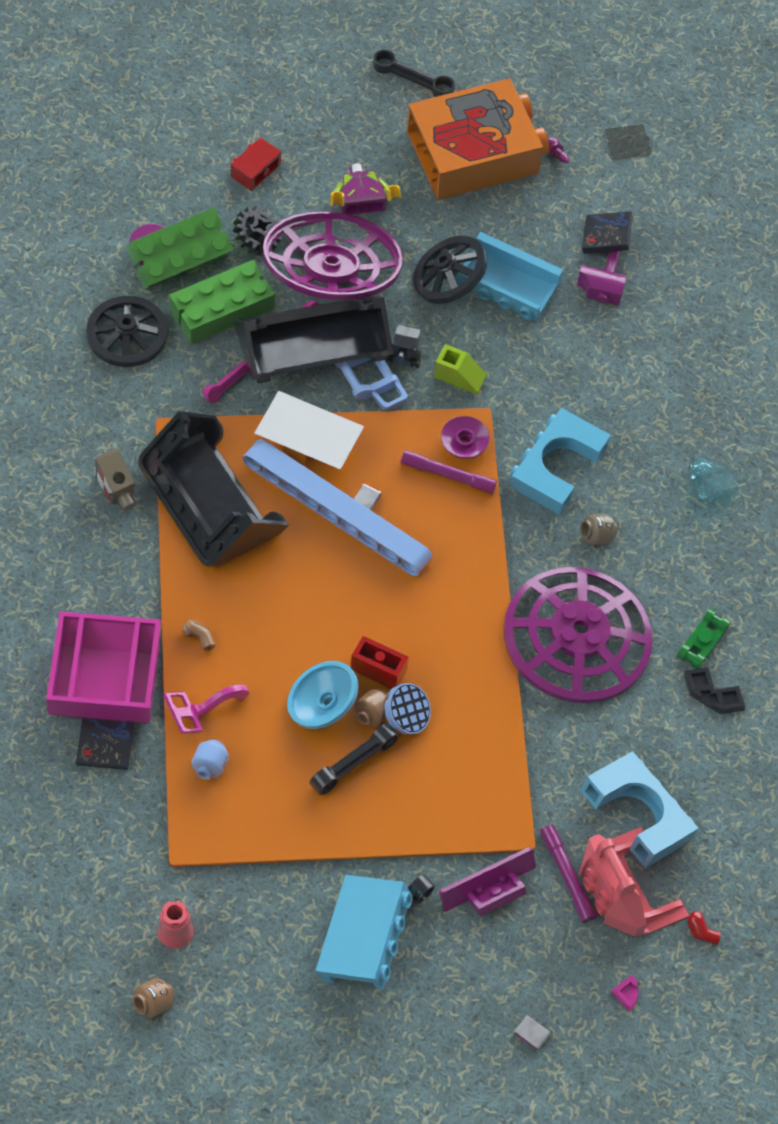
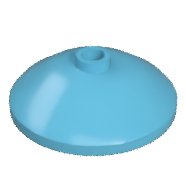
[287,661,358,729]

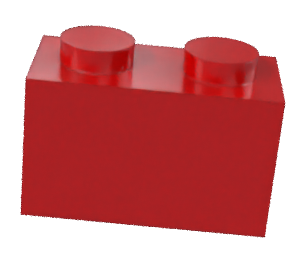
[230,137,281,191]
[350,636,409,689]

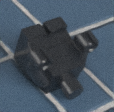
[385,325,421,368]

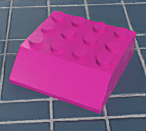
[46,611,161,723]

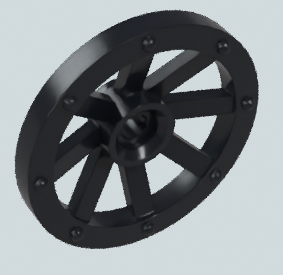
[413,236,488,304]
[87,296,168,367]

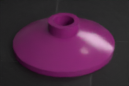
[441,416,489,459]

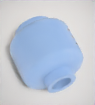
[191,740,229,780]

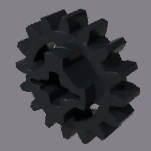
[232,206,282,256]

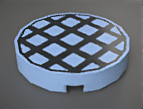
[384,683,431,735]

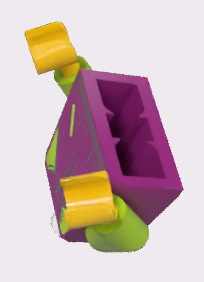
[330,164,401,215]

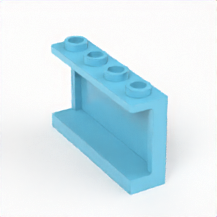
[455,232,563,322]
[315,875,412,990]

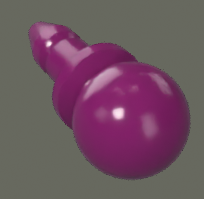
[548,137,569,164]

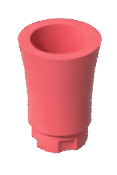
[157,901,194,949]

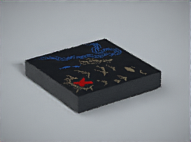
[582,211,633,254]
[76,718,134,770]

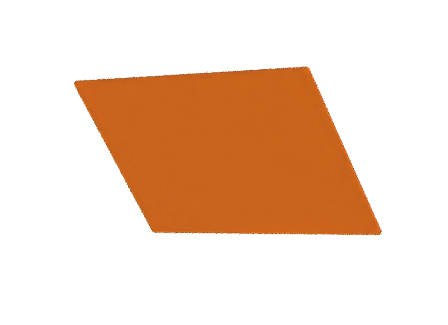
[156,408,535,867]

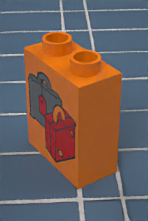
[406,78,549,200]

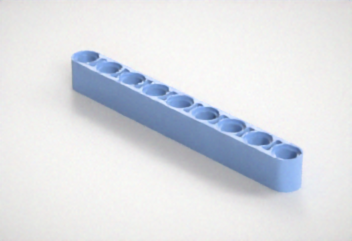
[243,439,433,576]

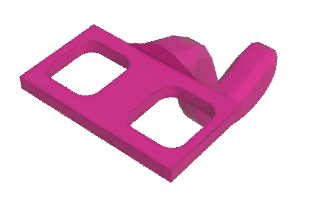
[163,685,249,734]

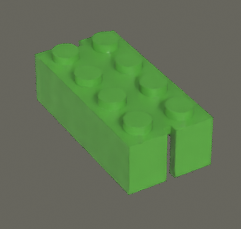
[125,207,233,289]
[169,260,275,344]

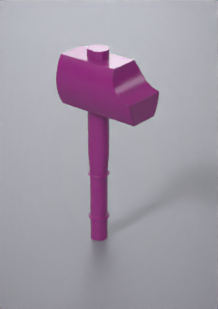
[577,251,627,305]

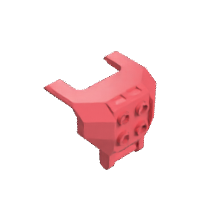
[579,827,689,936]

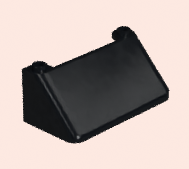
[234,296,394,383]
[138,411,289,567]

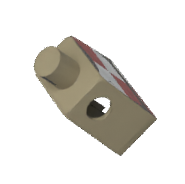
[94,448,136,511]

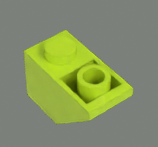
[434,344,487,395]

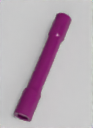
[401,450,497,494]
[540,825,597,923]

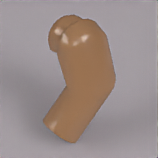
[182,620,215,651]

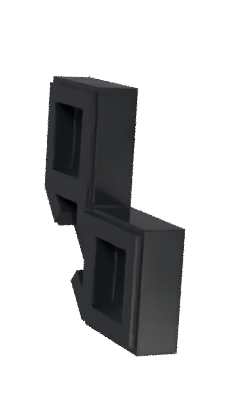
[684,667,745,714]

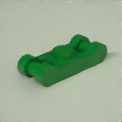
[676,609,731,669]

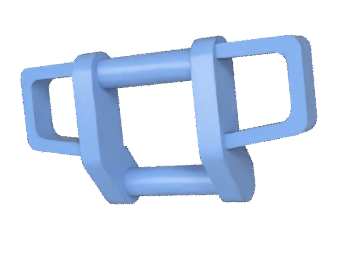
[334,358,408,411]

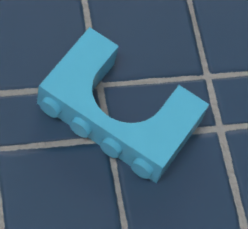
[509,408,611,515]
[580,751,698,868]

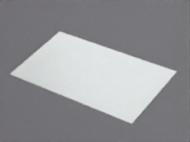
[255,391,364,469]

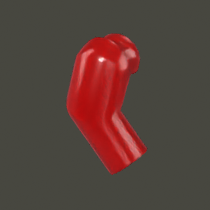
[687,911,721,945]

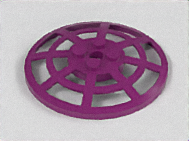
[262,211,403,300]
[503,567,653,703]

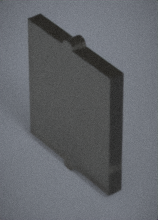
[605,124,652,159]

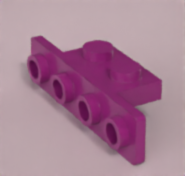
[439,847,536,916]

